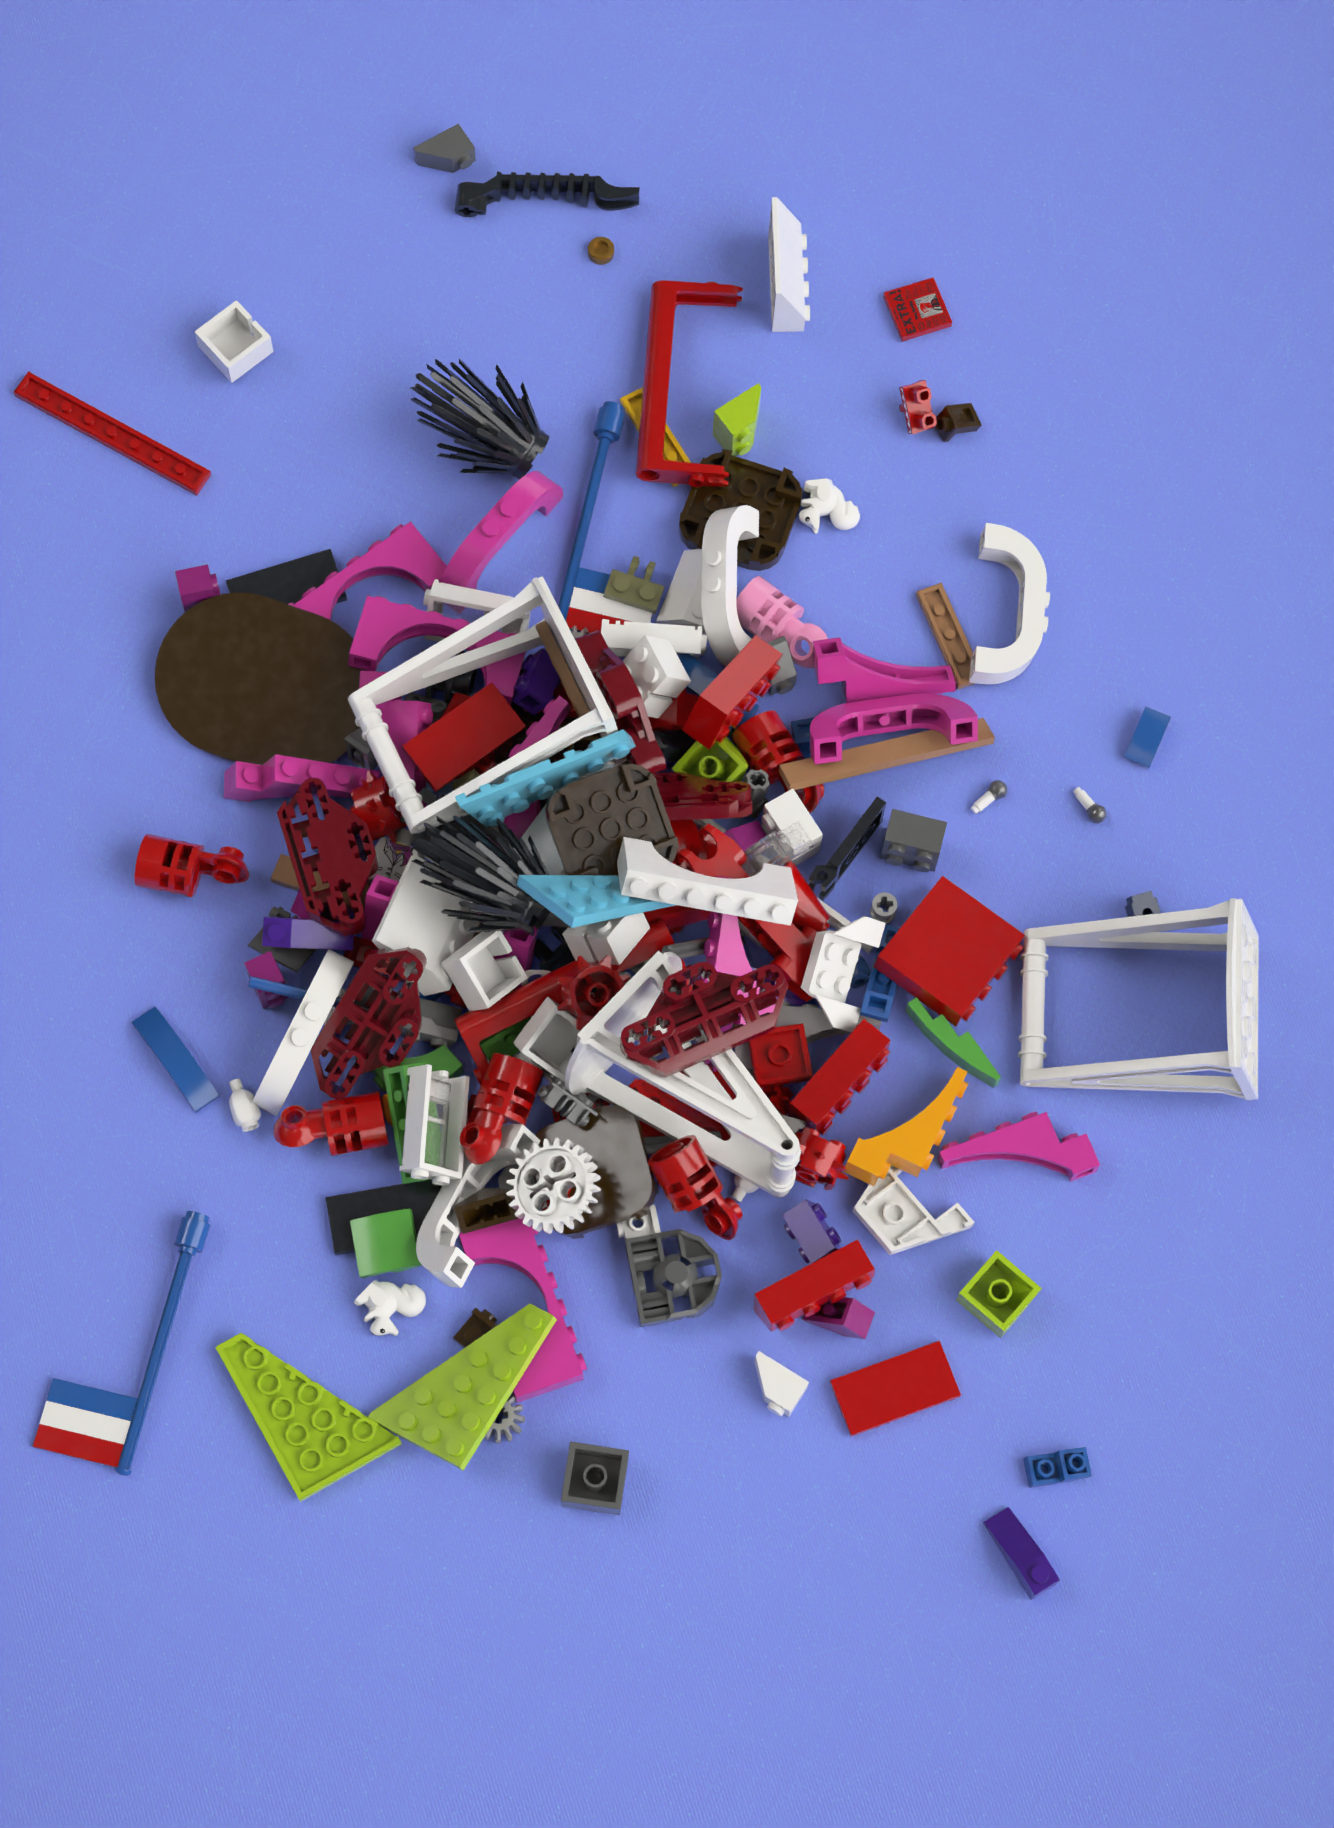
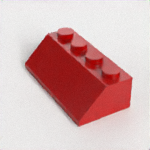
[754,1239,875,1332]

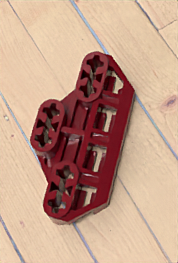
[575,630,666,777]
[655,772,752,821]
[277,778,378,936]
[311,947,427,1099]
[620,962,788,1078]

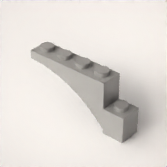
[734,1002,881,1076]

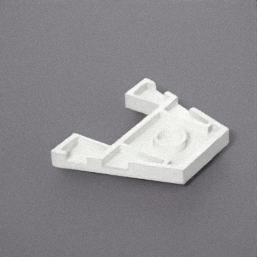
[852,1165,975,1255]

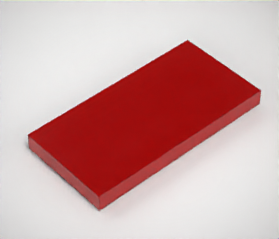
[402,682,526,793]
[830,1340,961,1437]

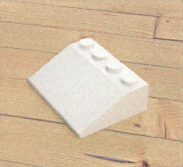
[768,197,810,332]
[372,855,483,996]

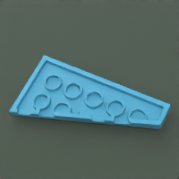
[455,729,636,827]
[517,875,675,928]

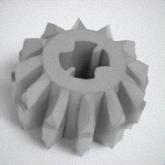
[484,1395,525,1444]

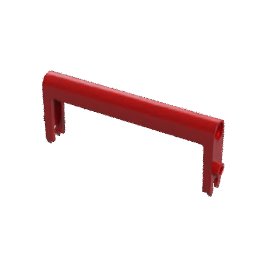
[636,280,743,487]
[454,918,698,1085]

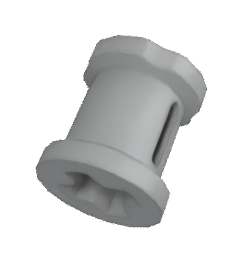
[870,892,897,925]

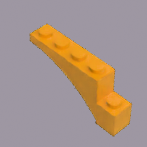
[843,1067,969,1187]

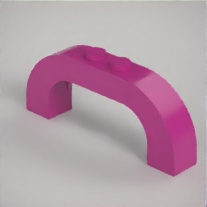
[440,471,563,614]
[810,693,978,764]

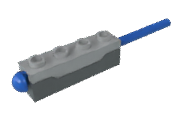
[248,976,464,1049]

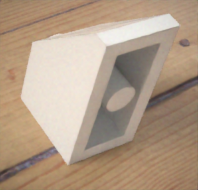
[755,1351,809,1417]

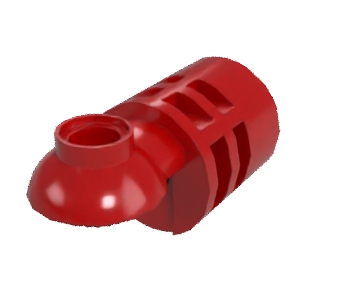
[731,710,824,814]
[134,834,249,897]
[459,1053,544,1165]
[273,1091,389,1156]
[647,1135,743,1240]

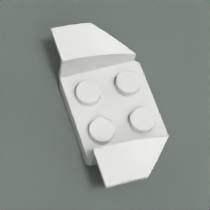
[801,916,886,1032]

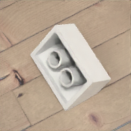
[656,549,708,641]

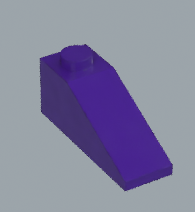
[262,916,354,950]
[983,1507,1060,1600]

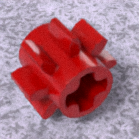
[762,1085,794,1116]

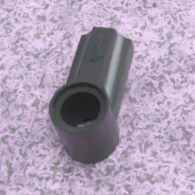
[743,769,770,820]

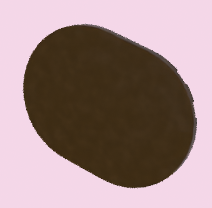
[155,593,367,765]

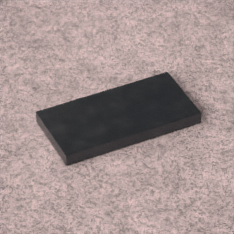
[225,549,347,604]
[326,1179,442,1255]

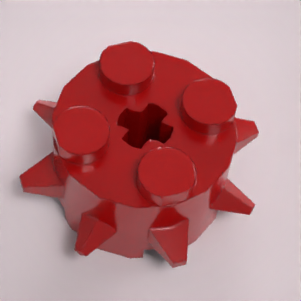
[350,771,407,843]
[557,955,630,1031]
[794,1127,849,1190]

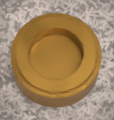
[588,237,614,265]

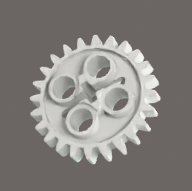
[506,1138,601,1234]

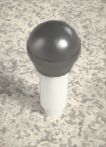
[970,780,1008,814]
[1073,787,1107,824]

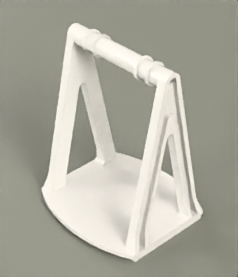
[348,576,627,834]
[1018,898,1259,1100]
[565,951,801,1197]

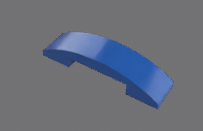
[860,924,900,1022]
[132,1006,220,1113]

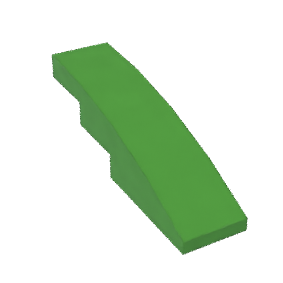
[905,997,1001,1088]

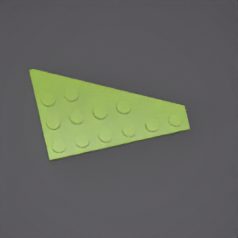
[368,1304,557,1471]
[215,1333,402,1502]

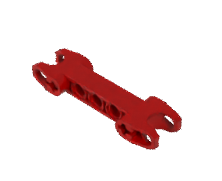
[674,823,817,1002]

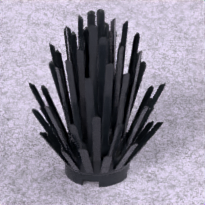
[410,358,549,479]
[412,815,550,936]

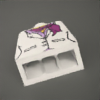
[366,828,419,884]

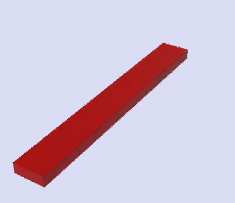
[14,371,211,496]

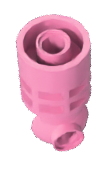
[736,576,828,668]

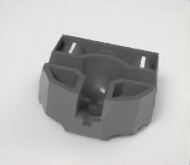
[625,1229,722,1327]

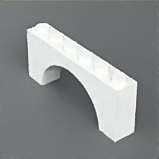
[617,837,798,926]

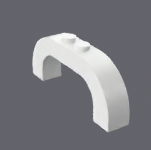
[701,505,759,667]
[969,523,1050,684]
[252,949,354,1116]
[416,1124,540,1288]

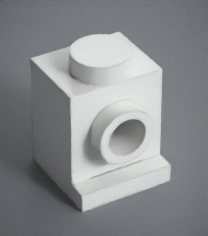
[616,1205,661,1239]

